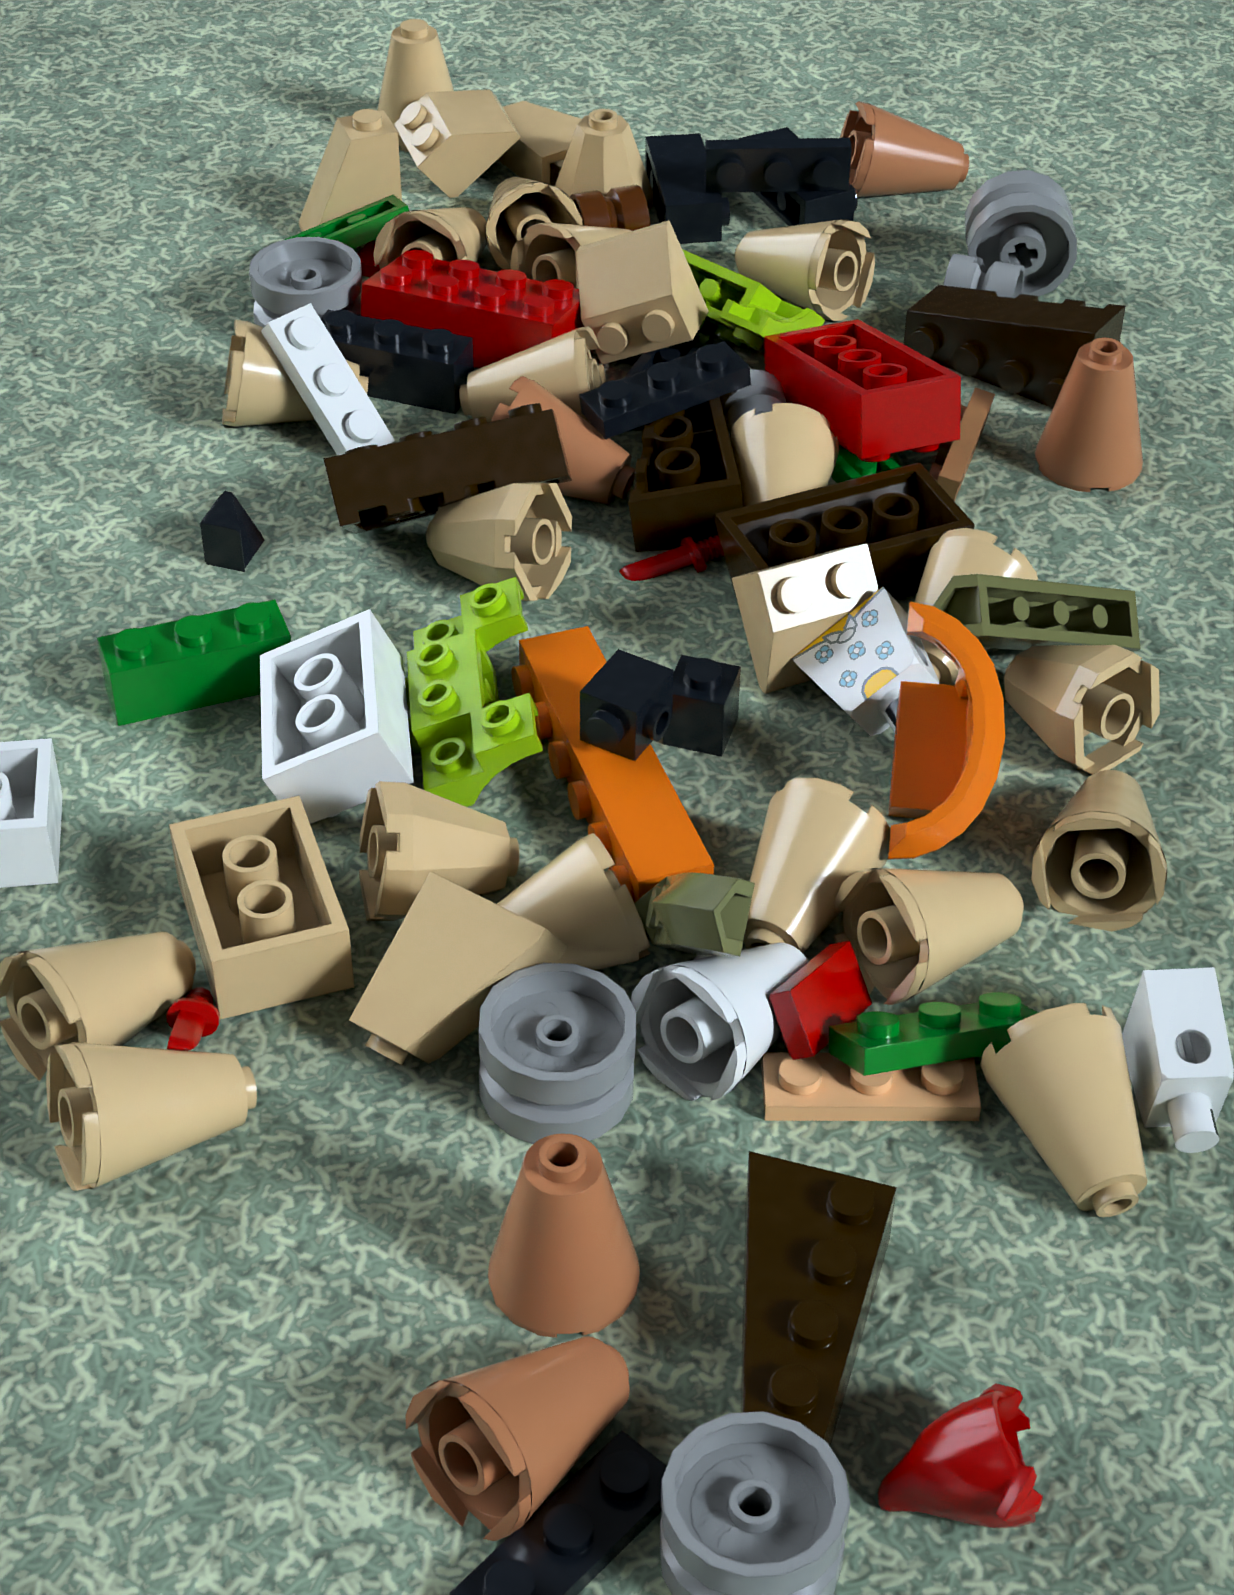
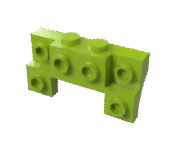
[682,249,825,350]
[405,576,543,807]

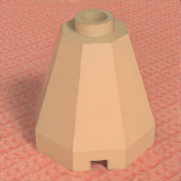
[555,109,654,211]
[426,482,572,601]
[1004,645,1160,775]
[359,781,519,921]

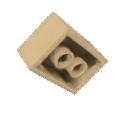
[169,796,354,1020]

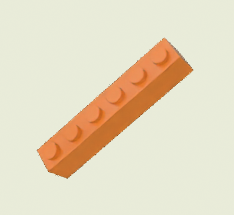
[511,626,714,903]

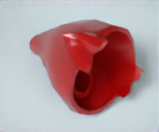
[878,1383,1043,1529]

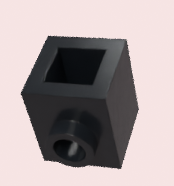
[580,649,674,761]
[663,655,741,757]

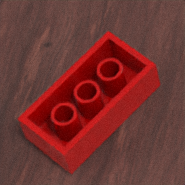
[361,250,584,368]
[764,319,961,462]

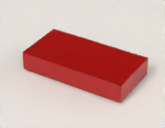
[769,940,872,1060]

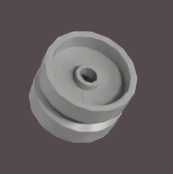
[965,170,1077,297]
[249,237,362,327]
[479,963,636,1144]
[659,1412,850,1595]

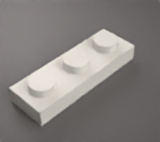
[261,303,395,455]

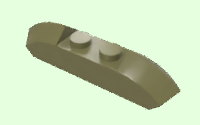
[933,574,1141,652]
[634,872,755,957]

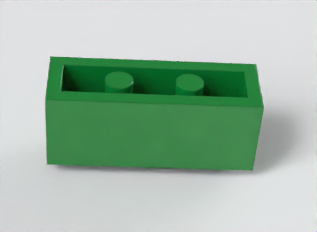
[97,599,291,726]

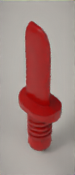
[619,535,724,581]
[166,987,220,1051]

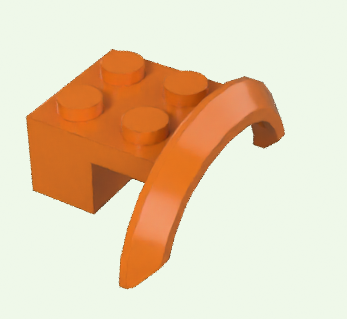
[888,602,1005,860]

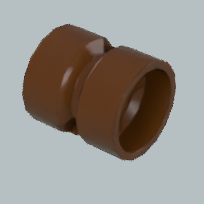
[570,185,650,231]

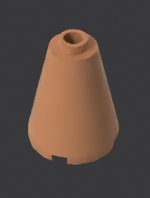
[840,101,969,198]
[1035,338,1143,492]
[491,376,635,505]
[488,1134,640,1337]
[406,1336,630,1541]

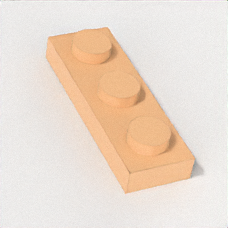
[761,1052,981,1121]

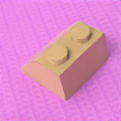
[394,89,521,198]
[576,220,709,364]
[732,543,879,694]

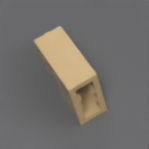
[498,101,581,186]
[299,109,402,232]
[349,871,568,1065]

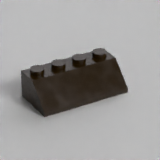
[715,462,975,602]

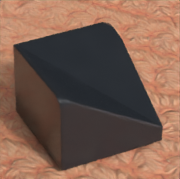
[200,491,265,572]

